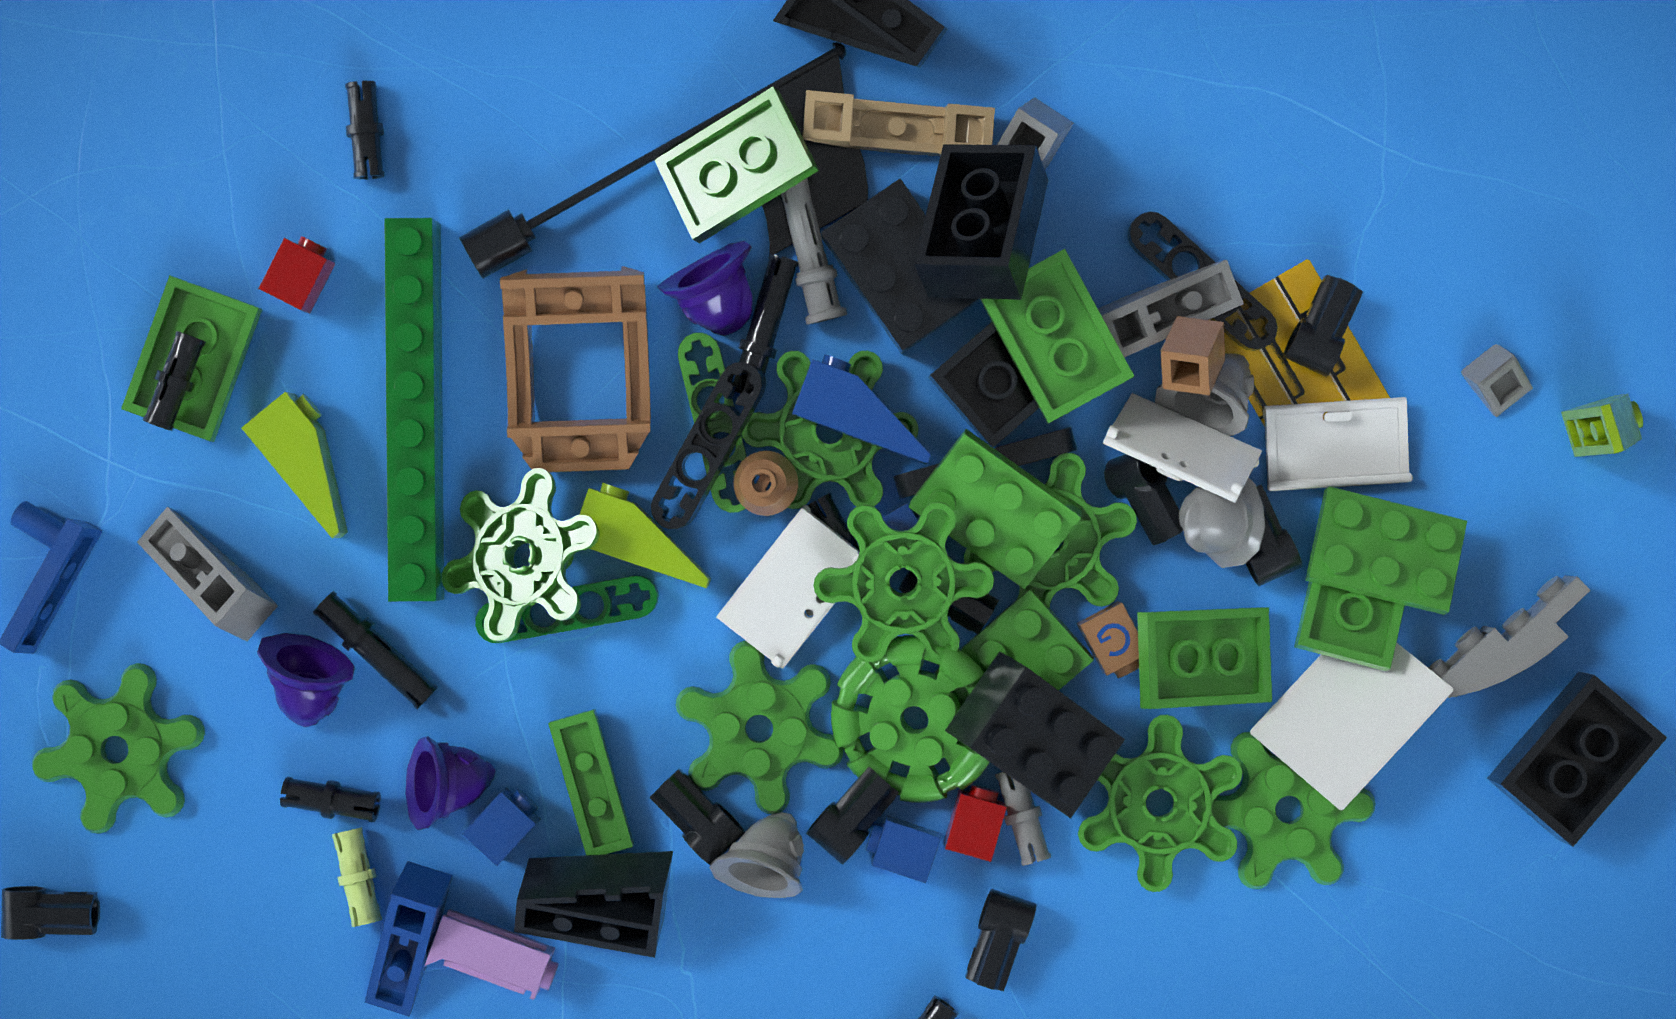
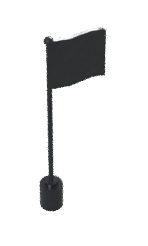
[459,42,868,279]

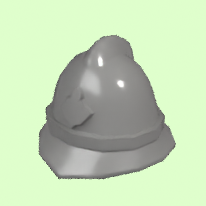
[1155,353,1254,436]
[1179,478,1265,568]
[709,812,804,898]

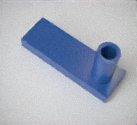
[0,501,102,654]

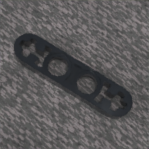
[1128,212,1278,351]
[651,362,766,529]
[893,427,1077,499]

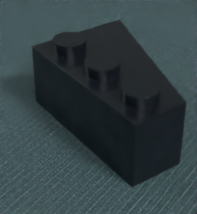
[773,0,948,68]
[514,851,673,958]

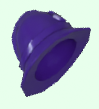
[657,241,752,336]
[257,633,355,727]
[405,736,495,830]

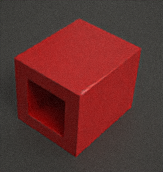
[258,236,335,314]
[943,785,1007,862]

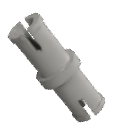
[995,772,1051,866]

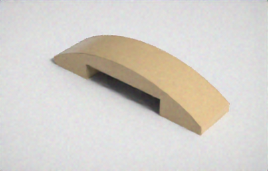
[802,90,995,156]

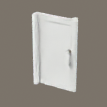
[1103,393,1262,503]
[1263,397,1413,491]
[716,505,860,669]

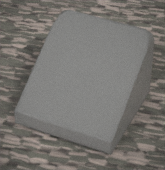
[1461,344,1533,417]

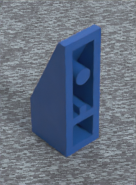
[792,354,931,464]
[365,861,453,1017]

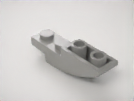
[1428,575,1591,698]

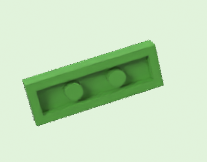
[548,709,634,855]

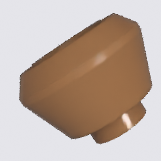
[733,451,798,516]

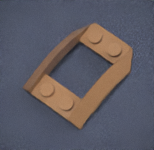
[500,266,651,472]

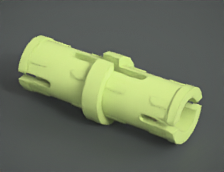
[332,827,382,927]

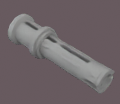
[781,178,847,325]

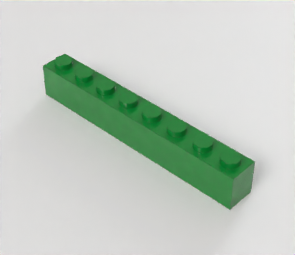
[384,218,444,602]

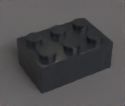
[914,144,1048,300]
[821,178,980,354]
[928,322,1039,447]
[945,651,1125,818]
[1487,672,1667,847]

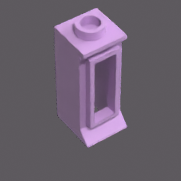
[425,909,559,1000]

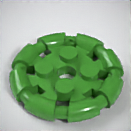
[831,635,990,803]

